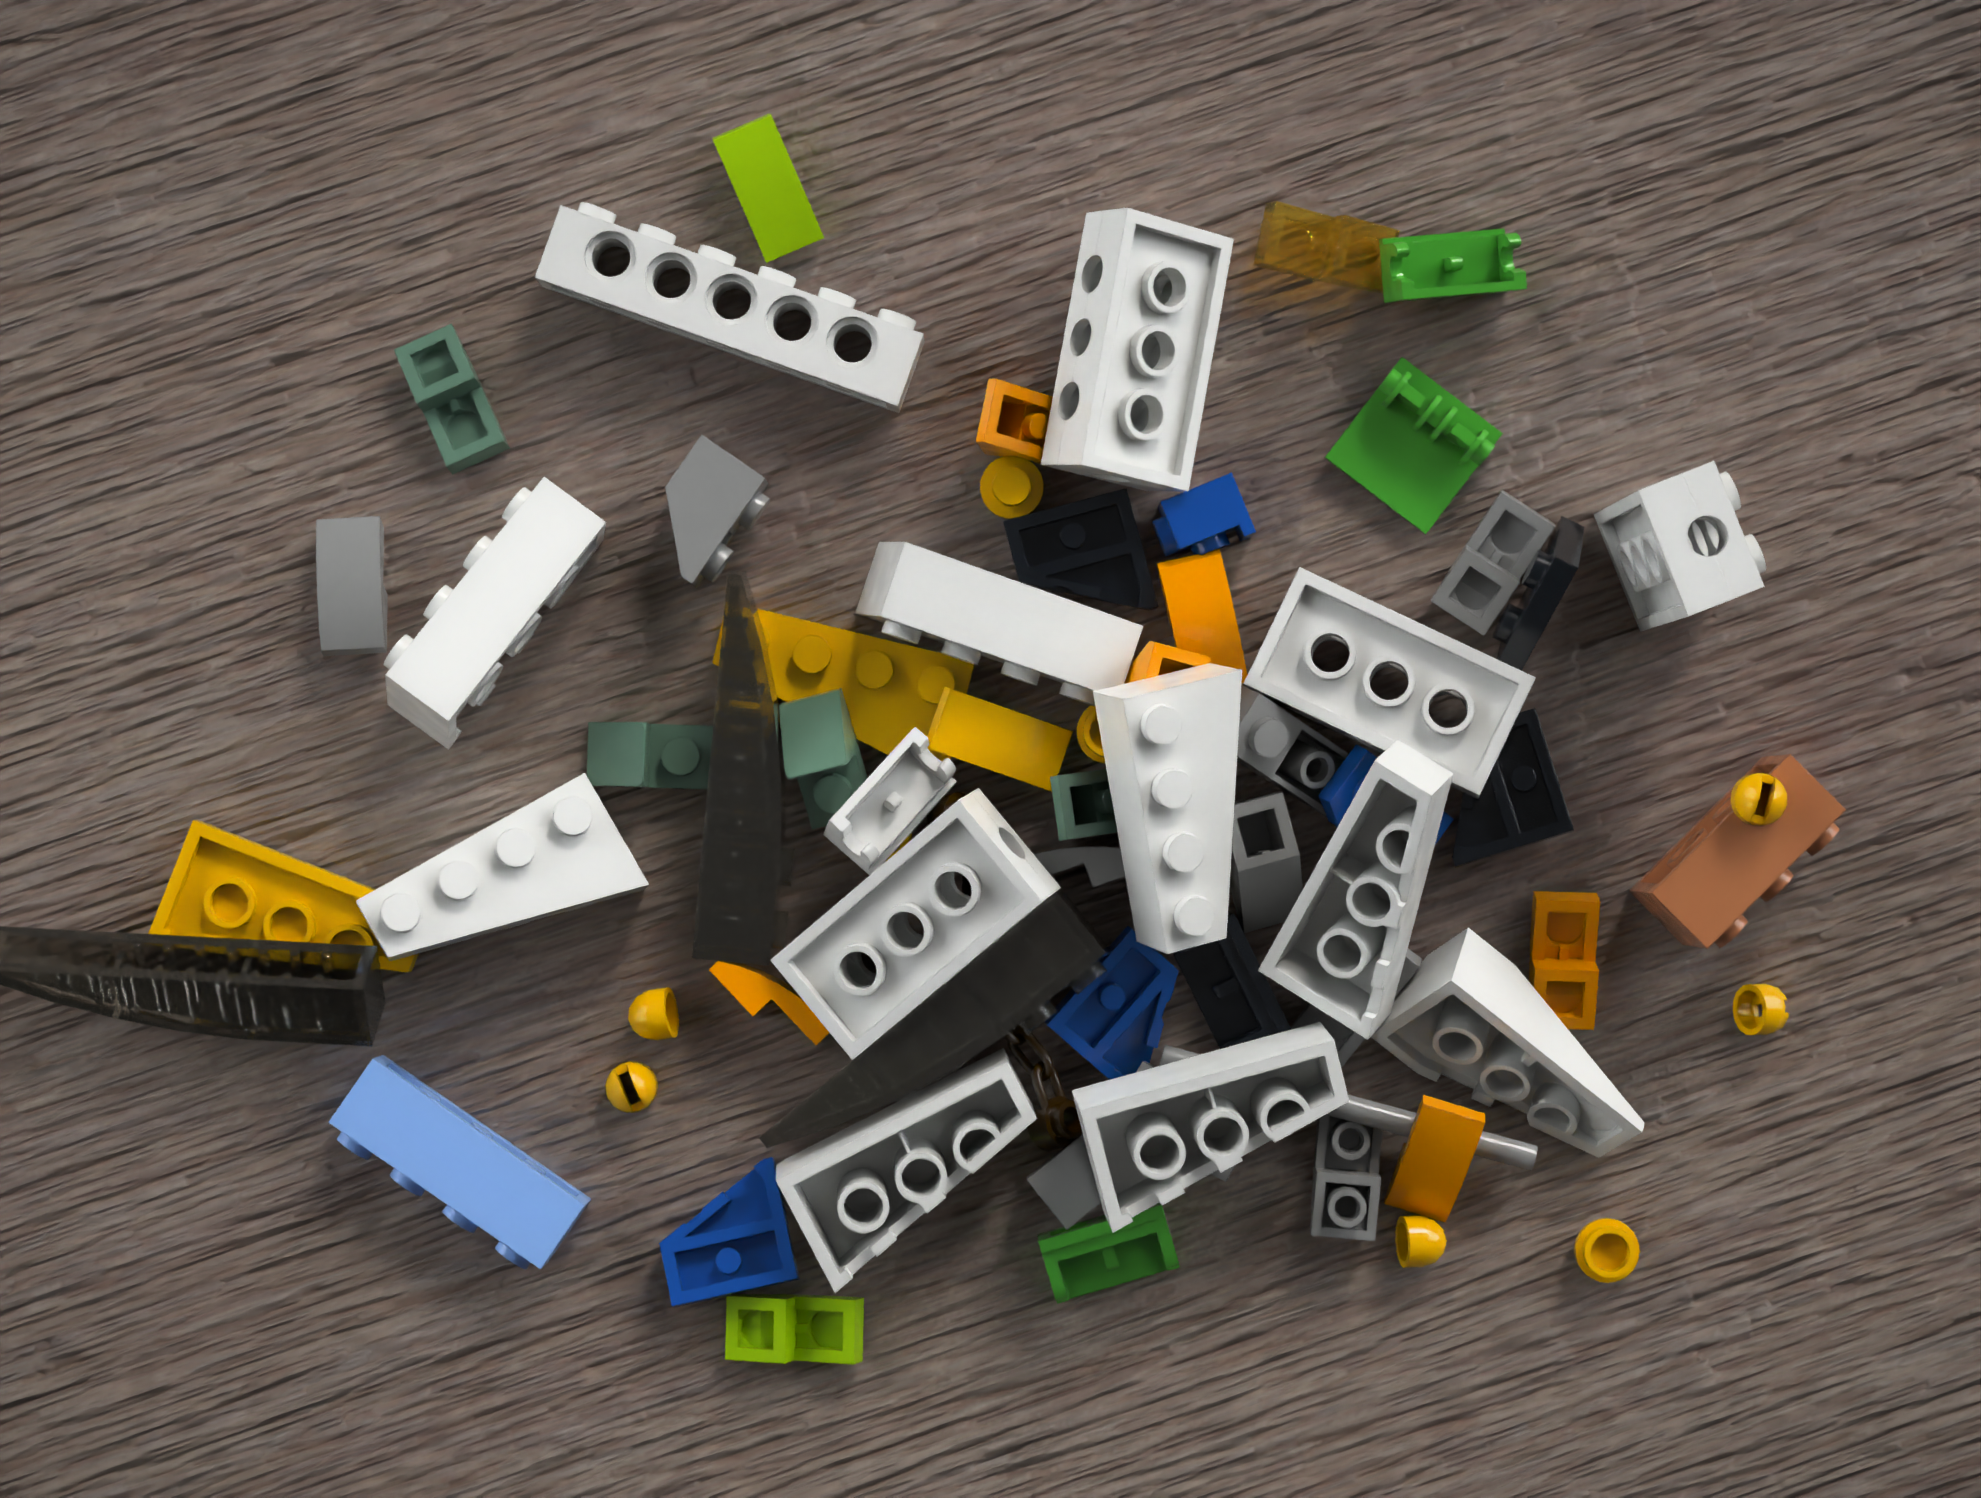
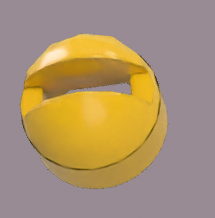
[1731,773,1787,826]
[1733,984,1789,1035]
[628,987,679,1040]
[605,1061,658,1113]
[1395,1215,1447,1268]

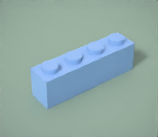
[328,1055,591,1269]

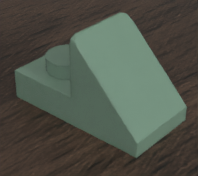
[779,688,868,829]
[587,722,716,790]
[1050,769,1117,841]

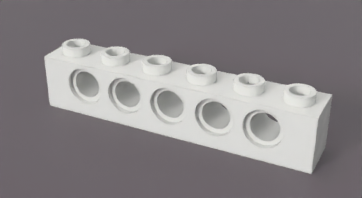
[535,202,925,413]

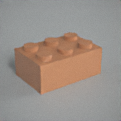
[1629,754,1846,949]

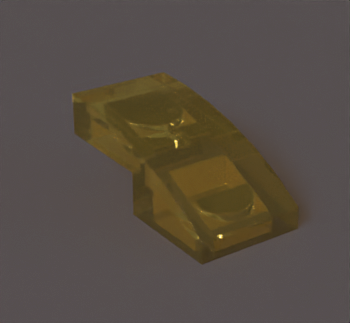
[1253,201,1400,293]

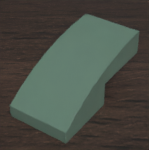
[394,323,510,475]

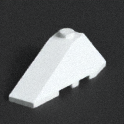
[1371,928,1645,1158]

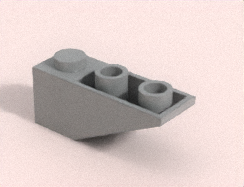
[1237,685,1349,818]

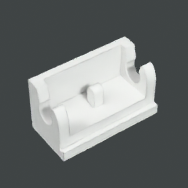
[823,727,957,875]

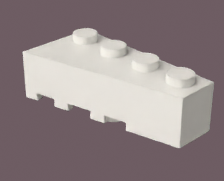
[855,542,1143,706]

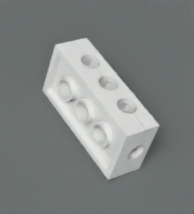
[1041,208,1234,491]
[1593,461,1766,632]
[1243,567,1536,799]
[770,788,1061,1060]

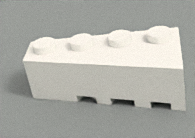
[383,477,606,750]
[1093,663,1242,954]
[1258,740,1453,1040]
[356,773,649,962]
[1071,1022,1349,1233]
[776,1048,1037,1293]

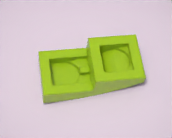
[712,113,824,263]
[725,1294,864,1365]

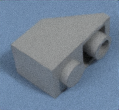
[665,435,770,588]
[1230,792,1303,933]

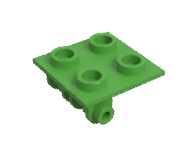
[1325,357,1503,535]

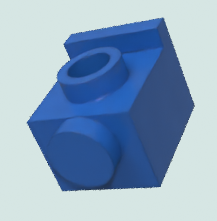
[1152,472,1256,556]

